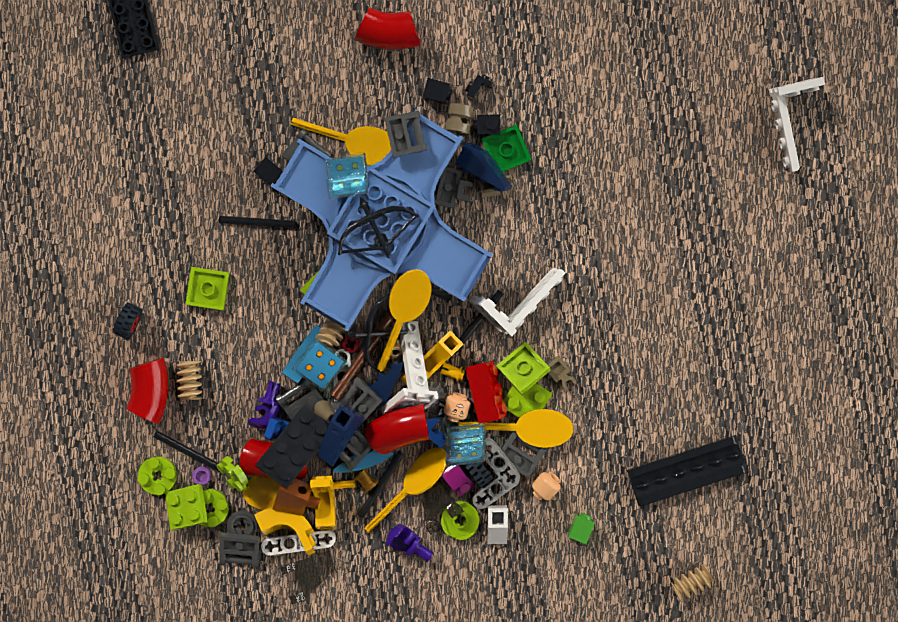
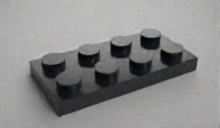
[255,405,329,490]

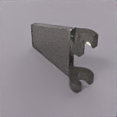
[421,479,464,535]
[280,551,335,604]

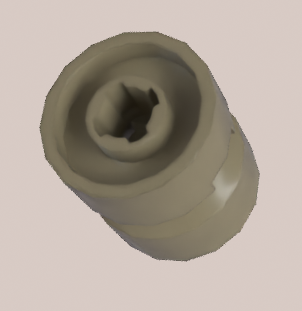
[445,103,474,135]

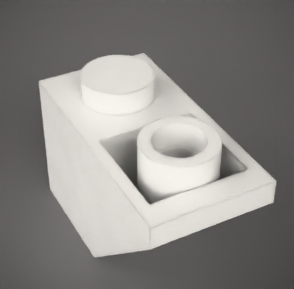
[488,505,508,544]

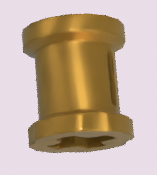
[353,468,379,493]

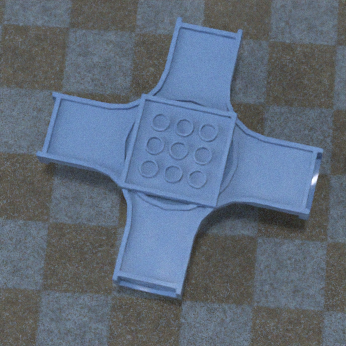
[271,109,493,331]

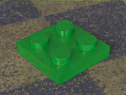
[481,125,531,172]

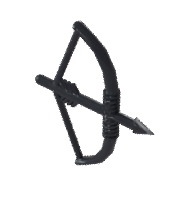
[338,197,419,258]
[346,293,408,373]

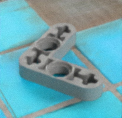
[472,438,520,509]

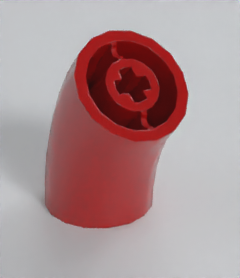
[354,7,421,50]
[126,357,168,424]
[365,403,430,454]
[239,438,307,480]

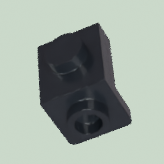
[465,74,494,101]
[473,114,501,136]

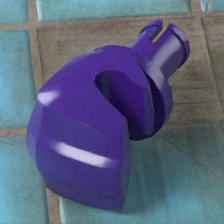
[248,381,281,430]
[386,524,433,562]

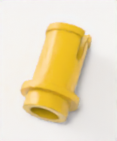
[440,363,466,382]

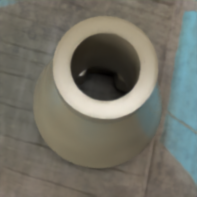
[314,400,335,423]

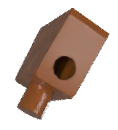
[273,478,321,515]

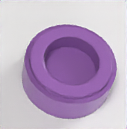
[192,466,212,486]

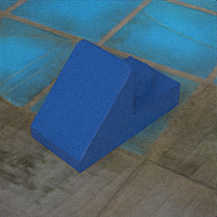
[426,417,446,448]
[264,418,290,439]

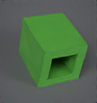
[567,512,595,545]

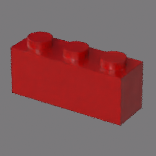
[465,361,507,423]

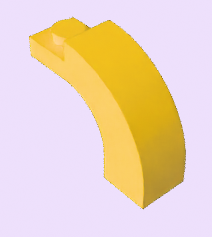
[401,330,463,385]
[310,476,337,530]
[254,508,316,556]

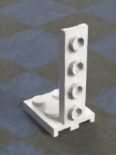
[769,77,825,172]
[469,268,565,336]
[381,321,438,415]

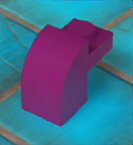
[442,451,475,497]

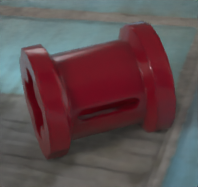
[342,336,360,353]

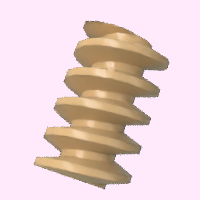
[315,318,347,352]
[177,361,202,400]
[670,564,714,602]

